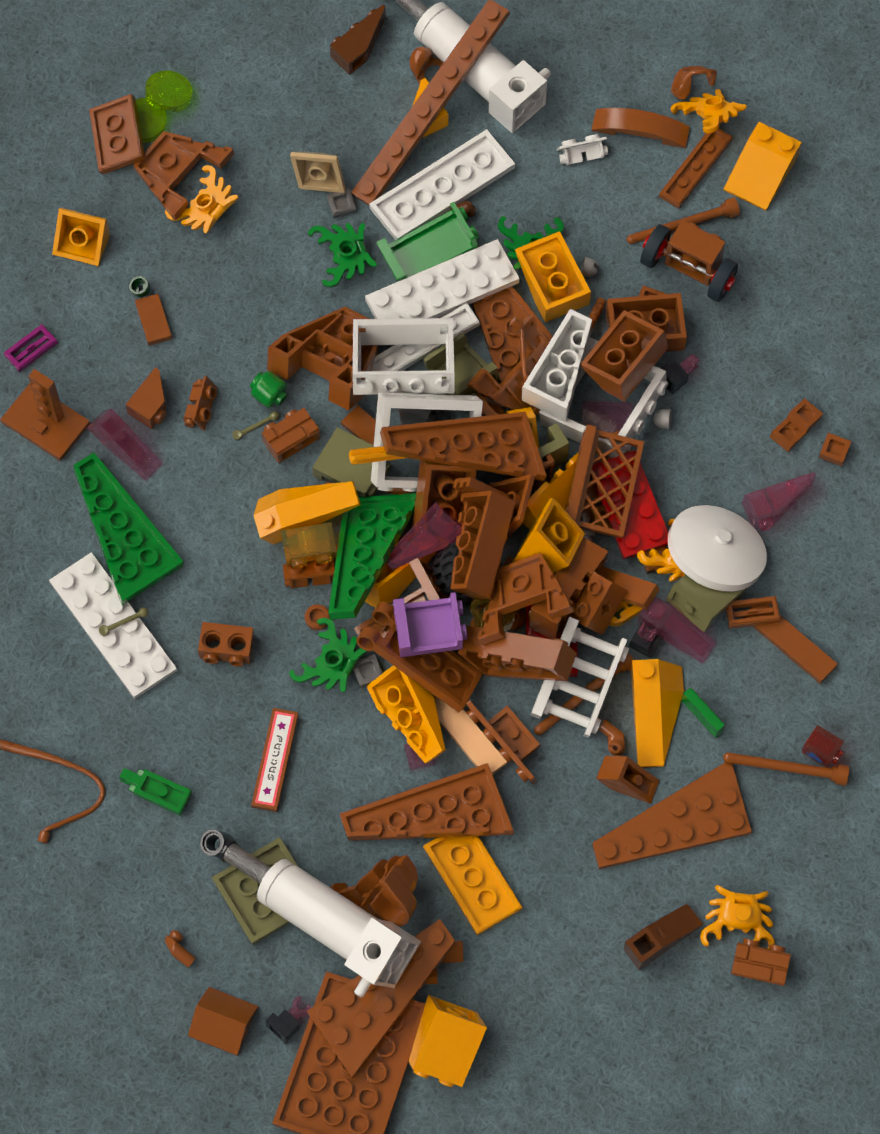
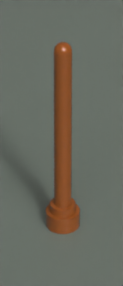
[627,197,740,244]
[534,653,634,735]
[723,752,849,786]

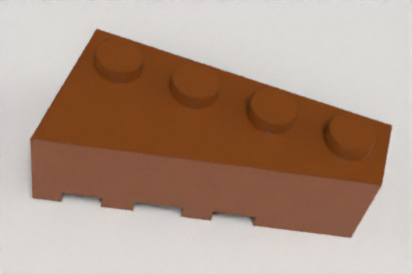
[528,537,608,640]
[458,625,577,681]

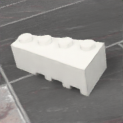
[522,309,592,422]

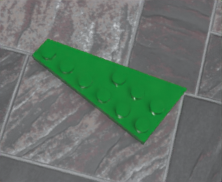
[73,452,184,606]
[328,493,416,620]

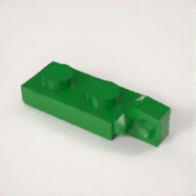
[119,768,192,816]

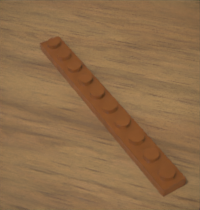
[351,0,510,205]

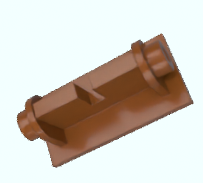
[183,376,217,431]
[283,558,335,589]

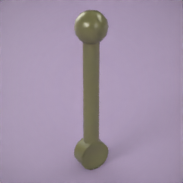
[232,411,280,440]
[99,607,149,636]

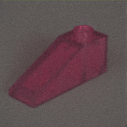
[87,408,162,480]
[742,472,816,531]
[387,502,462,569]
[637,597,716,664]

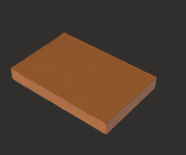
[89,94,145,174]

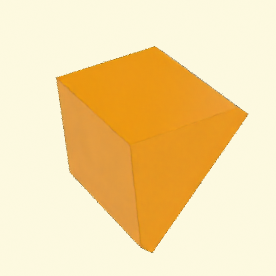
[52,208,110,266]

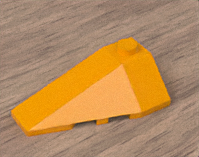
[523,453,578,529]
[253,481,361,544]
[631,659,684,767]
[367,665,445,763]

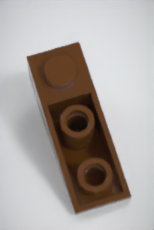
[330,5,386,75]
[623,904,703,971]

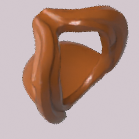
[410,46,443,84]
[671,66,717,100]

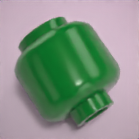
[250,371,288,408]

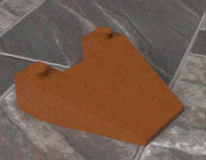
[267,307,380,411]

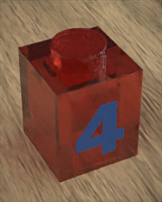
[801,725,844,768]

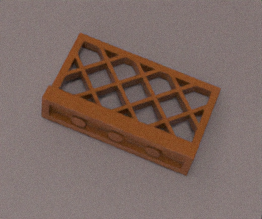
[565,425,644,538]

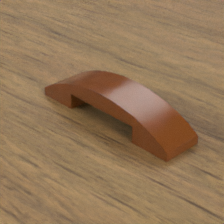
[591,108,690,148]

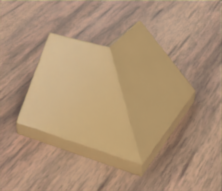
[290,151,346,193]

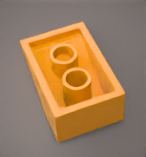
[723,122,802,211]
[515,231,591,323]

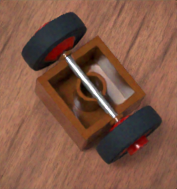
[640,220,738,302]

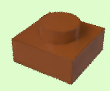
[818,433,852,466]

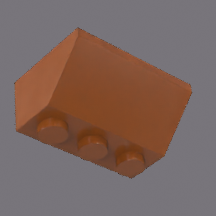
[580,310,668,402]

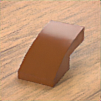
[770,398,823,452]

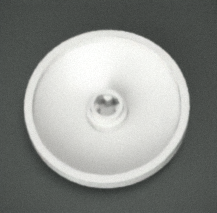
[668,505,767,592]

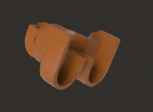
[330,855,418,926]

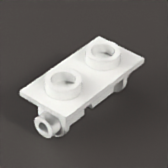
[557,134,608,166]

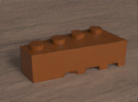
[451,490,516,599]

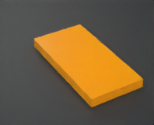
[423,836,522,935]

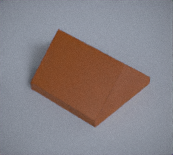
[188,987,258,1056]

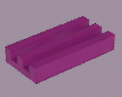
[3,324,58,372]

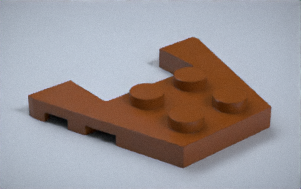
[133,131,234,220]
[467,316,545,416]
[478,553,574,645]

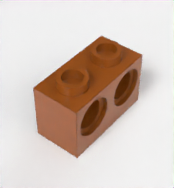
[198,622,255,667]

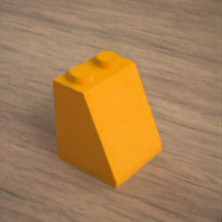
[512,498,585,573]
[408,995,487,1087]

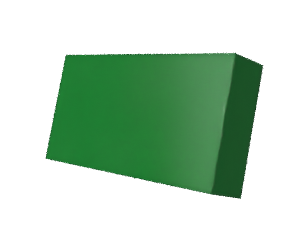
[681,688,724,739]

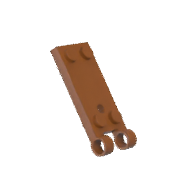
[356,602,483,713]

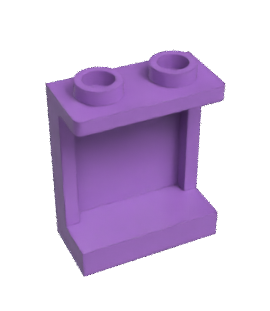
[393,592,467,657]

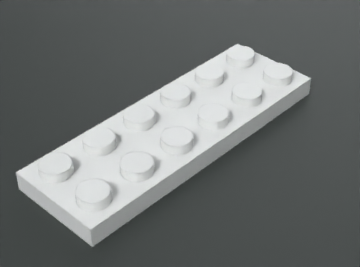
[369,129,515,240]
[365,239,519,319]
[49,552,177,699]

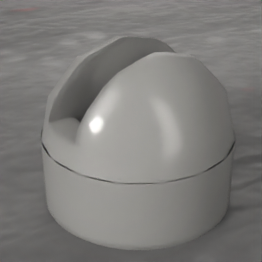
[580,257,599,277]
[653,409,672,429]

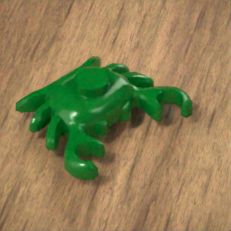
[497,216,564,270]
[308,223,377,288]
[289,618,367,692]

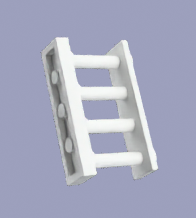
[530,617,629,738]

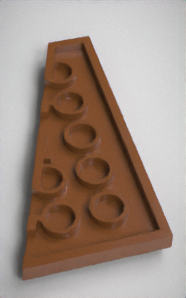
[472,245,553,382]
[380,412,546,481]
[592,762,751,869]
[339,763,514,841]
[307,919,456,1079]

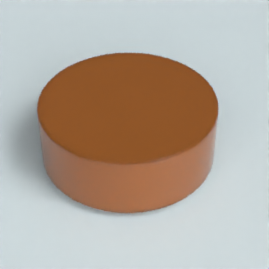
[305,604,330,631]

